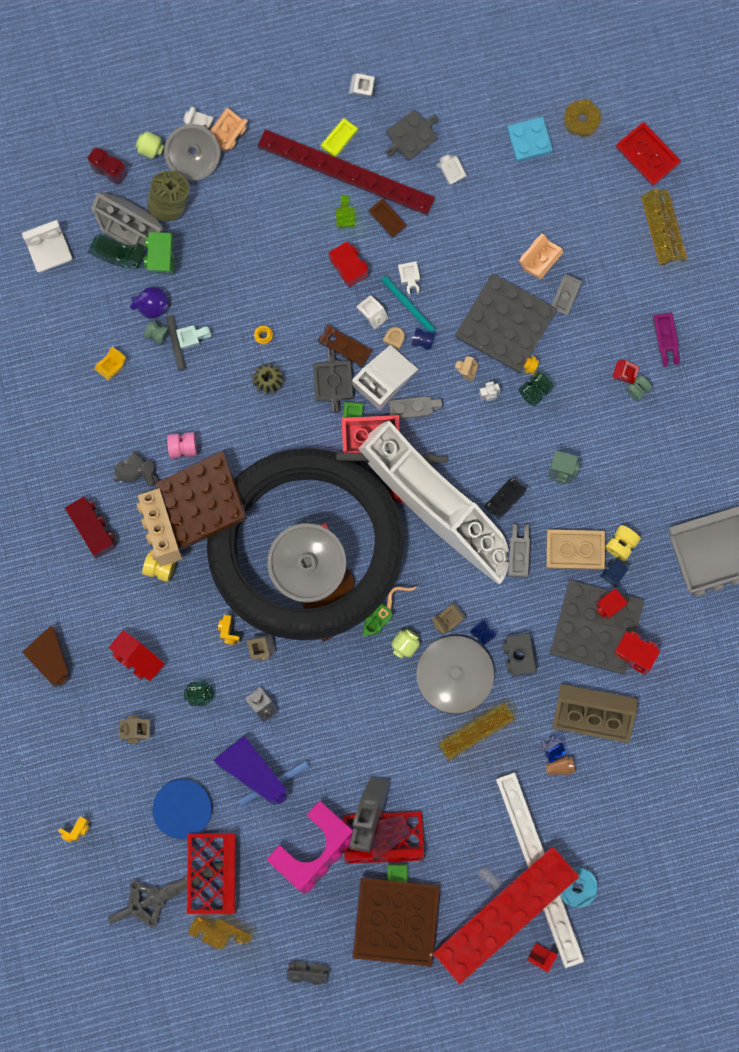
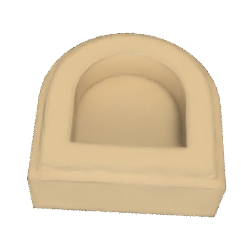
[383,327,405,350]

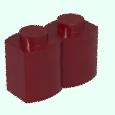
[87,148,128,185]

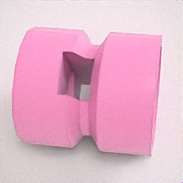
[167,432,197,459]

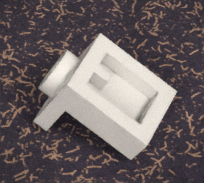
[184,107,214,130]
[436,154,466,185]
[356,295,388,329]

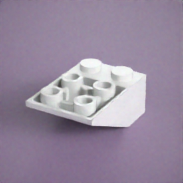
[352,345,418,411]

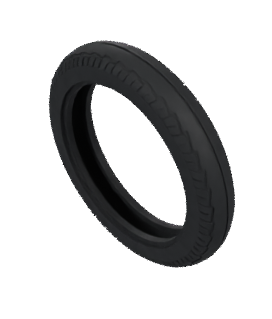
[207,448,404,640]

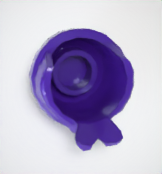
[130,287,168,319]

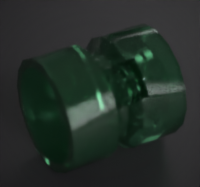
[518,371,554,407]

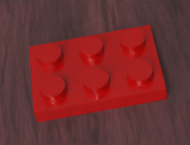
[615,122,681,186]

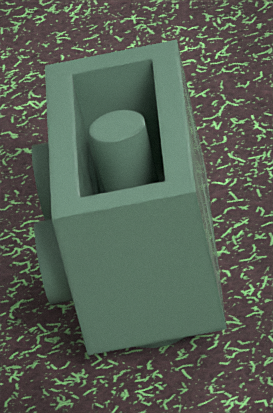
[548,451,580,484]

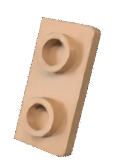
[210,108,248,151]
[519,234,564,280]

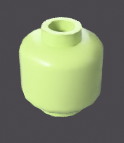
[135,132,164,159]
[391,629,420,658]

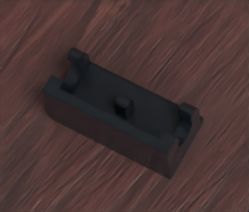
[484,478,526,520]

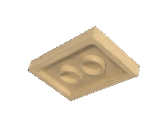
[546,530,605,570]

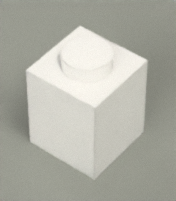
[349,73,374,97]

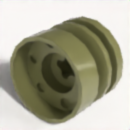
[147,171,190,221]

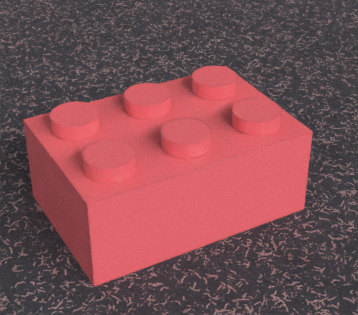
[342,415,400,453]

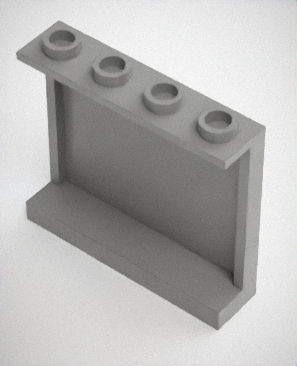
[667,506,739,597]

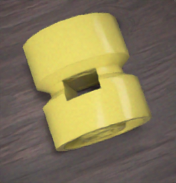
[605,525,641,561]
[142,551,176,583]

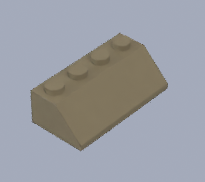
[552,684,638,743]

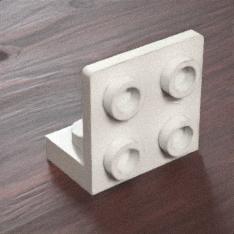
[22,220,72,273]

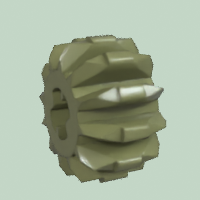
[252,363,284,395]

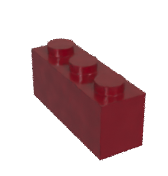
[65,496,116,559]

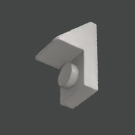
[552,274,582,315]

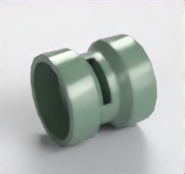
[144,321,169,345]
[626,375,652,402]

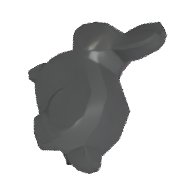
[113,451,159,487]

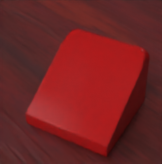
[612,360,639,384]

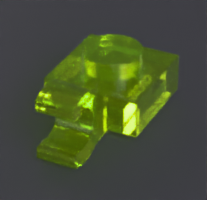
[336,195,355,228]

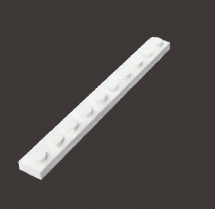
[496,773,584,968]

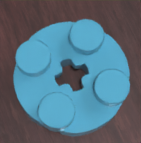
[560,868,597,908]

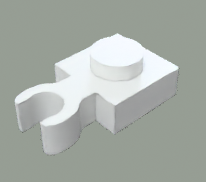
[398,261,420,296]

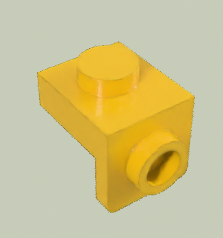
[94,347,126,381]
[218,615,241,645]
[58,816,90,843]

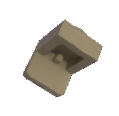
[432,603,466,634]

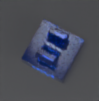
[541,735,566,763]

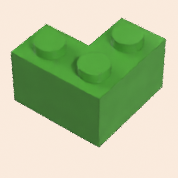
[144,232,175,275]

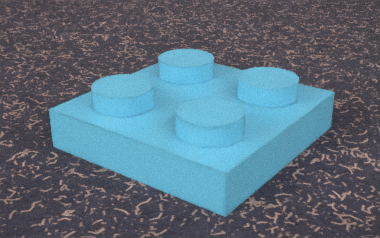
[507,117,553,162]

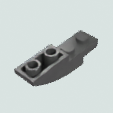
[349,777,390,852]

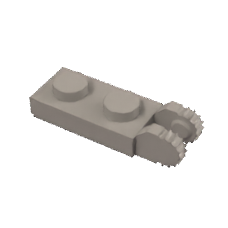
[508,524,530,578]

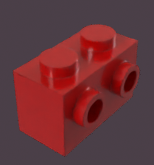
[328,241,369,288]

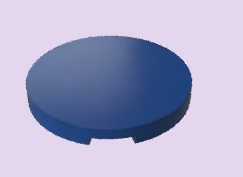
[152,780,212,839]

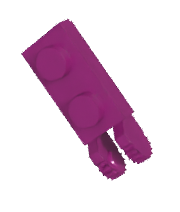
[653,313,679,367]

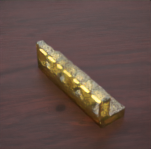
[641,189,687,266]

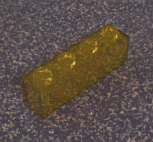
[438,703,515,762]

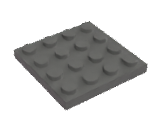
[455,273,557,374]
[550,580,644,675]

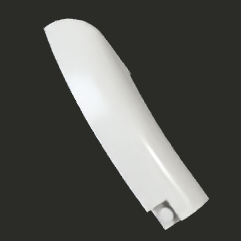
[359,421,509,584]

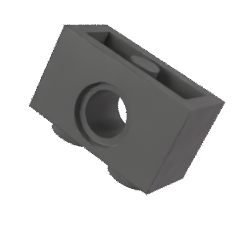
[503,633,536,678]

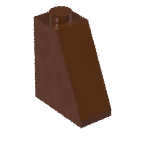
[22,626,70,688]

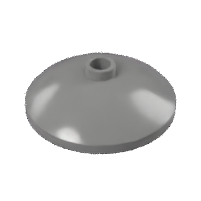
[164,124,220,180]

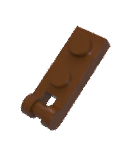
[317,325,372,368]

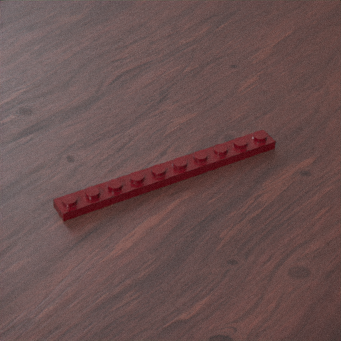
[258,129,435,216]

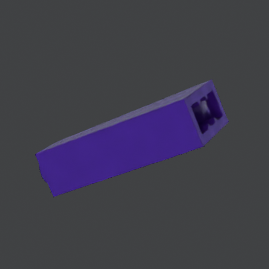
[213,736,289,806]

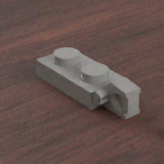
[389,396,442,420]

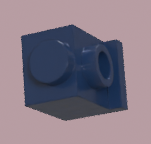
[600,559,629,587]

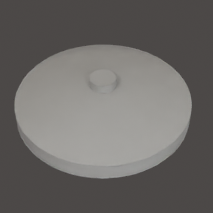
[267,523,346,602]
[416,636,494,714]

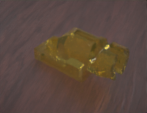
[187,917,254,949]

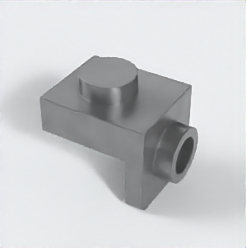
[245,687,278,722]

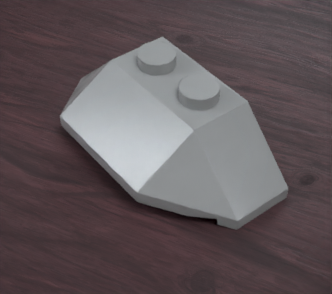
[91,192,163,251]

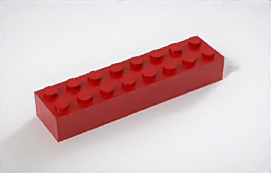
[433,846,580,984]

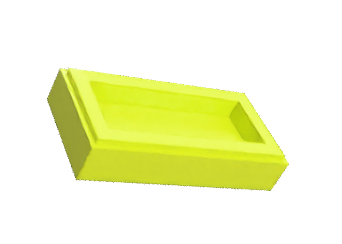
[321,118,358,157]

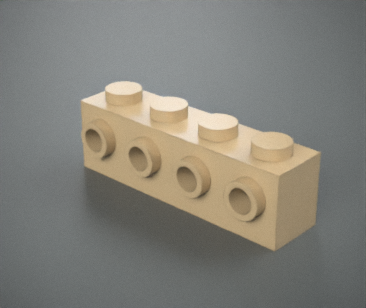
[136,488,182,567]

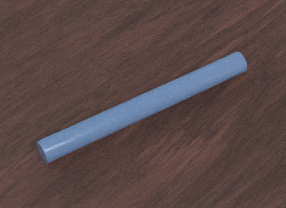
[238,761,309,806]

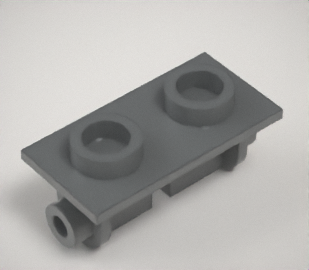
[287,961,328,985]

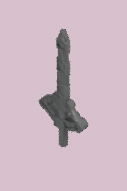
[108,862,223,928]

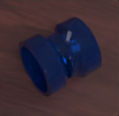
[411,328,435,351]
[470,620,497,647]

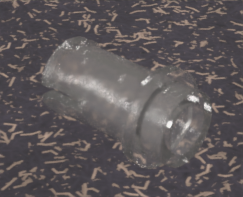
[477,866,502,891]

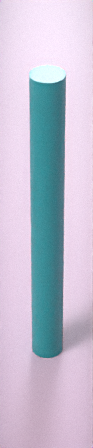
[381,275,436,334]

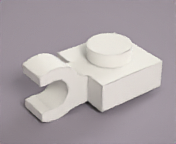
[479,381,500,401]

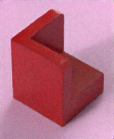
[526,944,558,973]

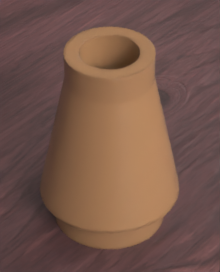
[546,756,576,775]

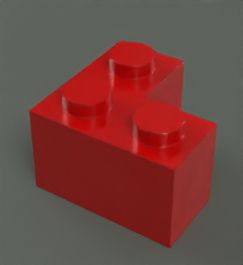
[108,630,165,682]
[613,631,661,676]

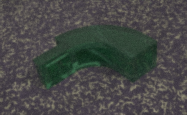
[87,234,145,269]

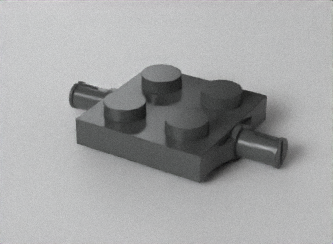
[385,110,439,161]
[313,349,353,413]

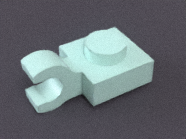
[176,325,212,349]

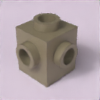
[119,716,150,744]

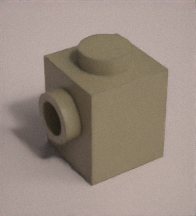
[247,634,275,661]

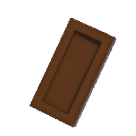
[368,198,407,239]

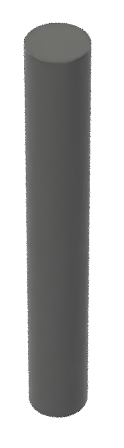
[166,315,185,371]

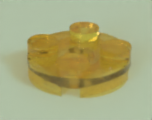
[564,99,601,137]

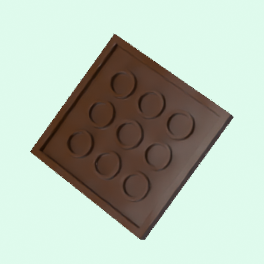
[156,451,248,551]
[352,878,440,967]

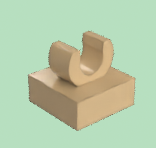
[455,356,479,382]

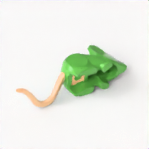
[363,586,417,637]

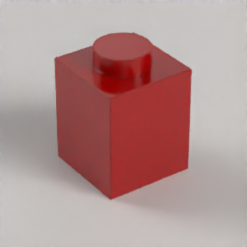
[596,588,628,620]

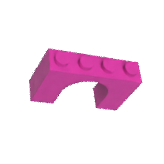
[266,801,353,894]

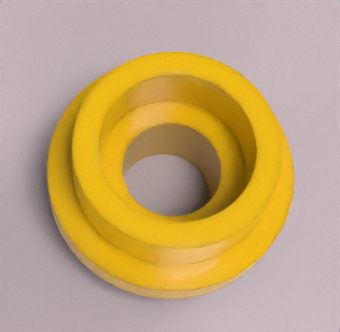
[254,326,273,344]
[523,356,539,374]

